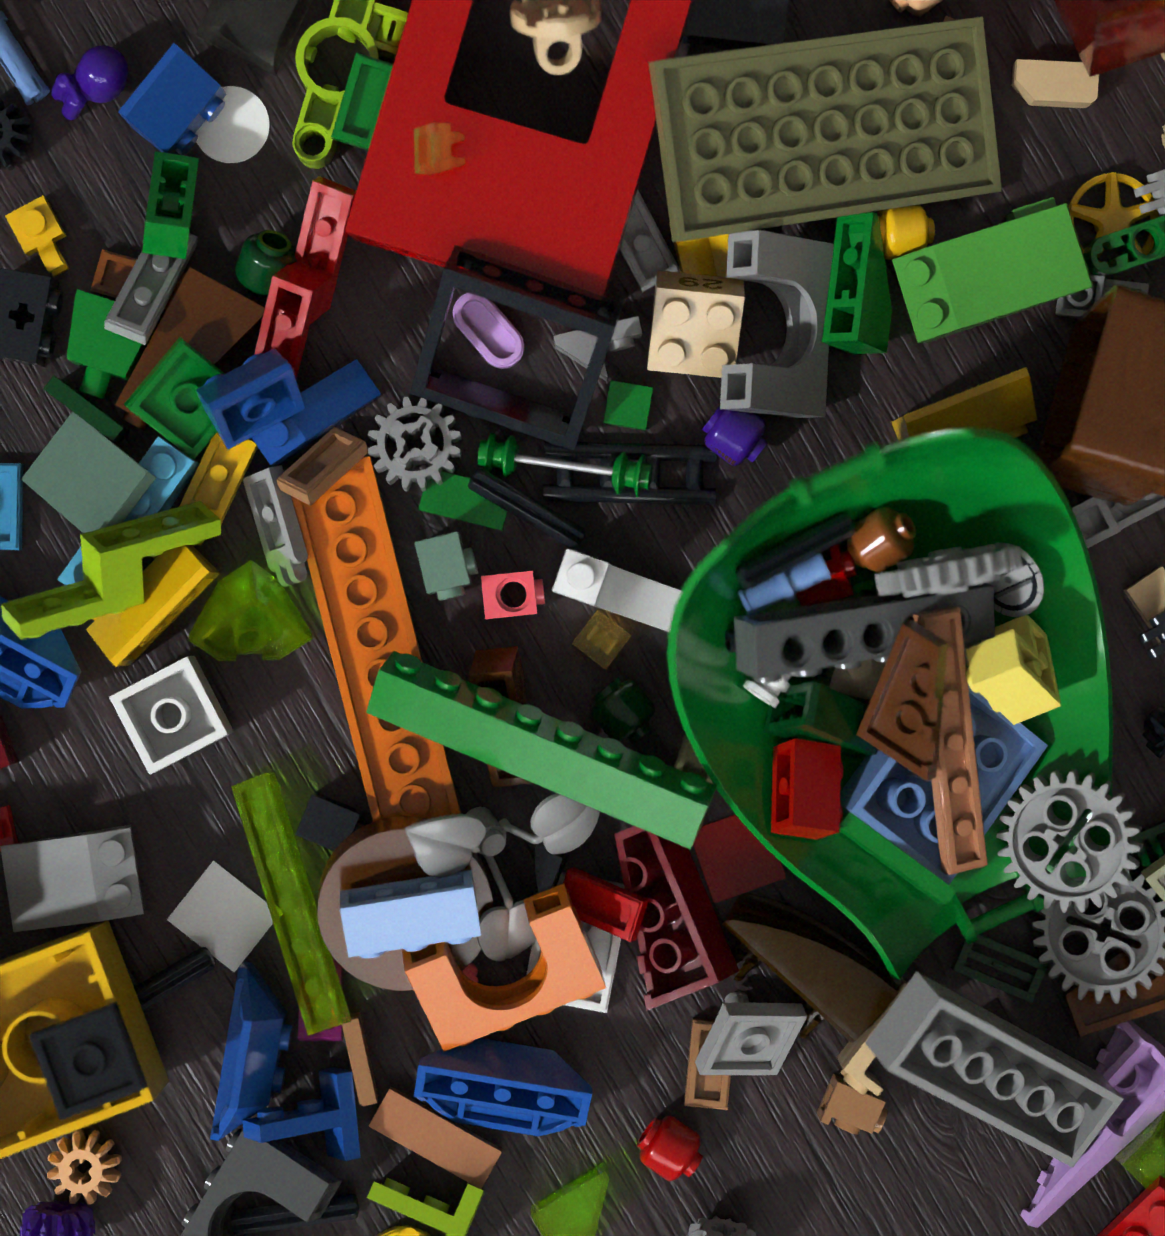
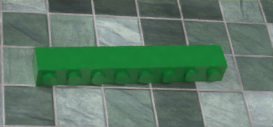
[366,651,717,849]

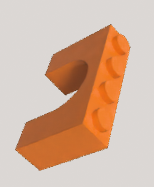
[402,884,606,1052]

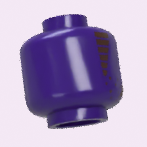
[702,406,768,466]

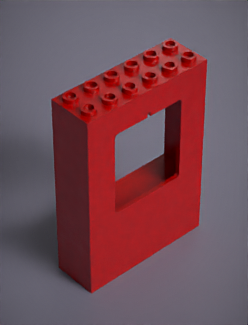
[345,0,694,297]

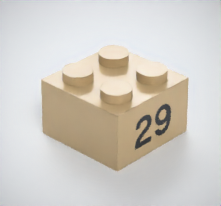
[647,270,745,378]

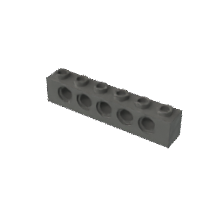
[734,583,995,683]

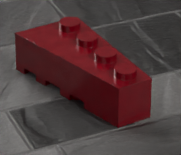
[615,826,739,1011]

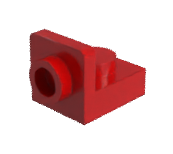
[796,543,857,606]

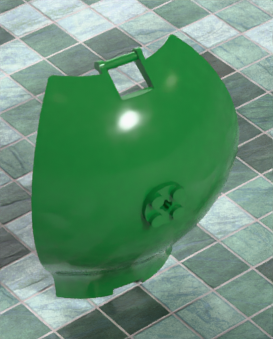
[667,428,1125,980]

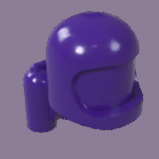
[51,45,128,120]

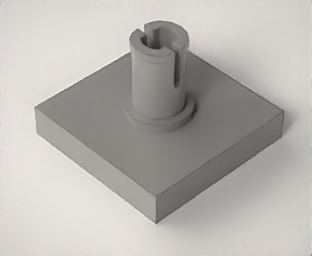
[695,991,807,1075]

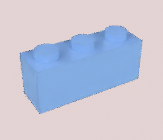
[340,870,481,959]

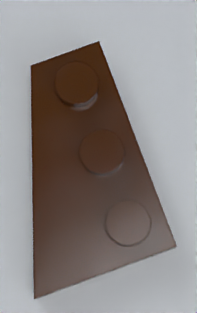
[856,620,948,782]
[1063,929,1165,1037]

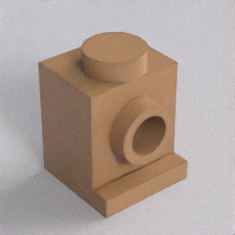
[816,1074,888,1135]

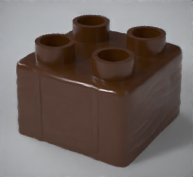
[1036,284,1165,506]

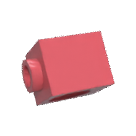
[481,571,545,619]

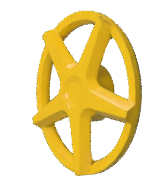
[1069,172,1159,266]

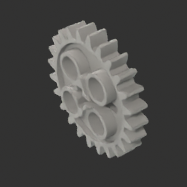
[875,544,1023,597]
[996,769,1143,913]
[1033,868,1165,1004]

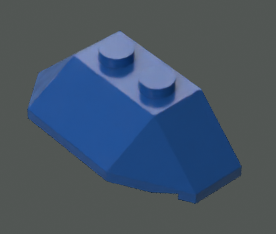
[0,596,81,709]
[210,962,293,1141]
[414,1038,593,1136]

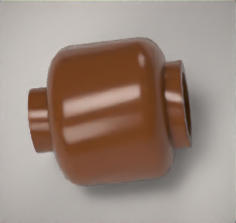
[847,506,916,572]

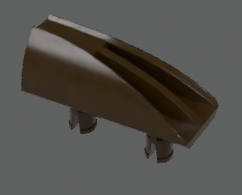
[722,893,902,1043]

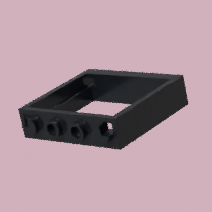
[410,245,624,450]

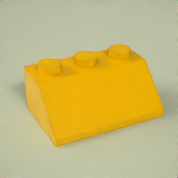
[891,367,1037,441]
[86,545,221,667]

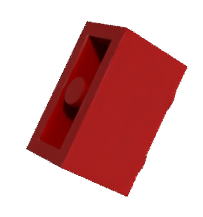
[771,738,844,840]

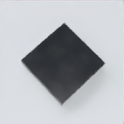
[29,1001,148,1120]

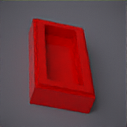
[563,867,649,942]

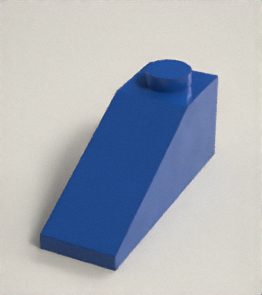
[251,359,382,467]

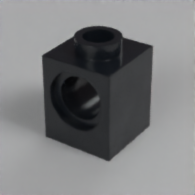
[295,792,366,851]

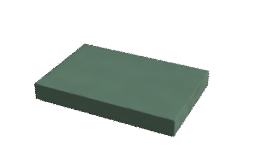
[21,411,156,533]

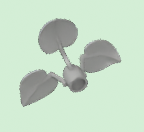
[405,793,600,961]

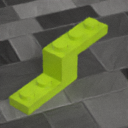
[1,501,221,640]

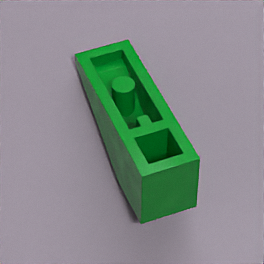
[822,212,892,354]

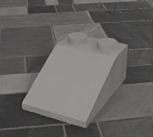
[0,825,144,932]

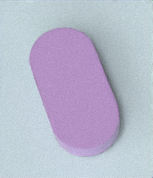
[453,293,524,369]

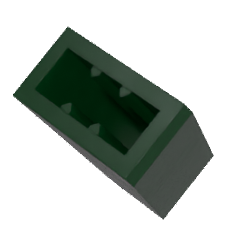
[764,682,877,758]

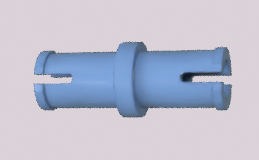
[737,553,831,615]

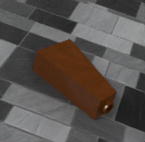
[115,267,265,431]

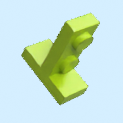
[367,1178,485,1236]

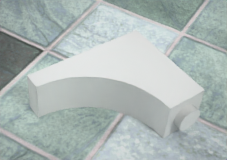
[552,549,682,632]

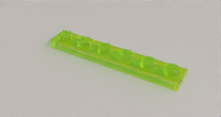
[231,772,352,1036]

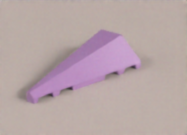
[1020,1020,1165,1228]

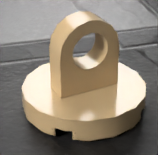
[511,0,601,75]

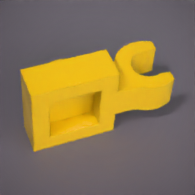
[5,195,69,277]

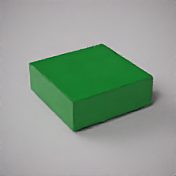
[603,380,653,431]

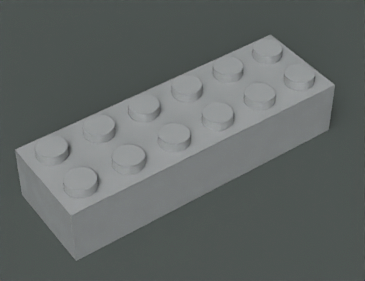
[865,972,1124,1168]

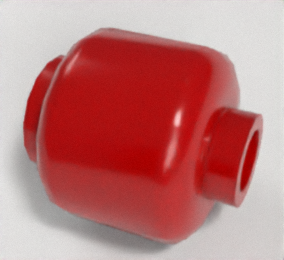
[637,1115,703,1181]

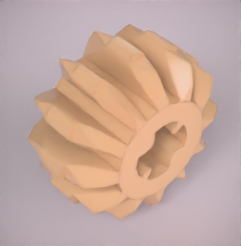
[47,1129,122,1205]

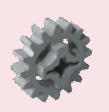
[368,397,462,492]

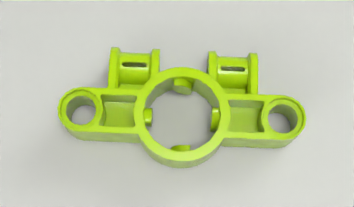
[292,0,408,169]

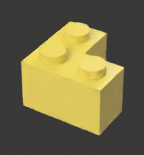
[965,615,1061,725]

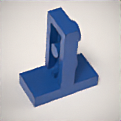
[242,1067,361,1161]

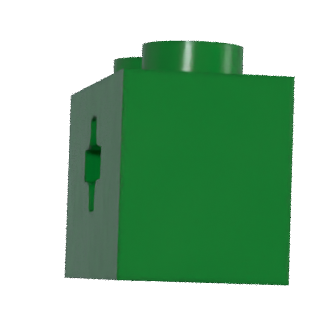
[142,151,199,259]

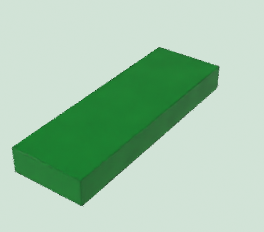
[840,812,957,904]

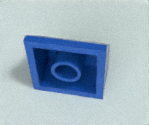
[118,43,226,156]
[196,348,305,450]

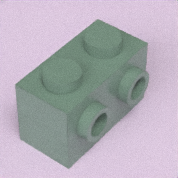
[414,532,479,601]

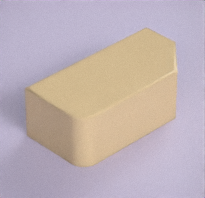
[1011,59,1099,108]

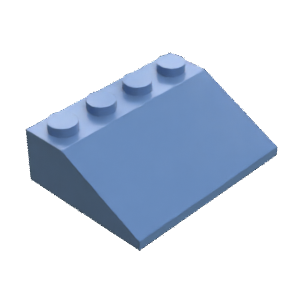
[840,684,1048,885]

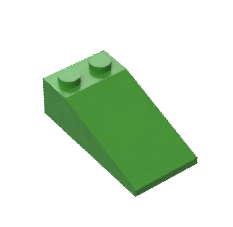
[892,203,1093,343]

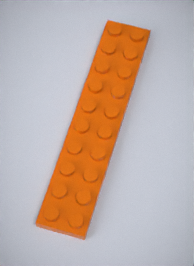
[291,456,461,822]

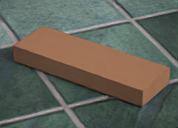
[369,1086,503,1189]

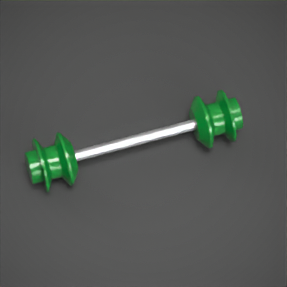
[478,432,653,497]

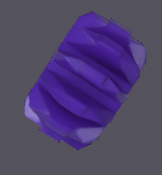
[20,1200,95,1236]

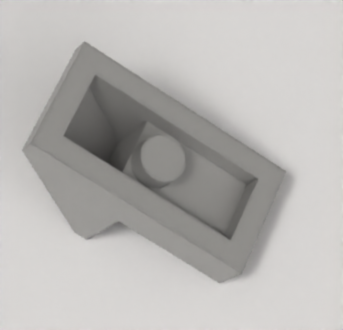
[553,316,642,380]

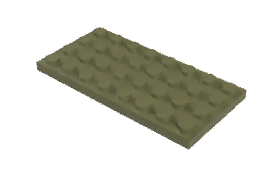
[649,16,1002,242]

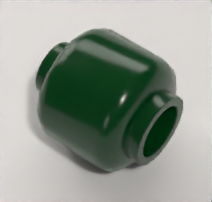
[235,230,297,297]
[591,678,655,743]

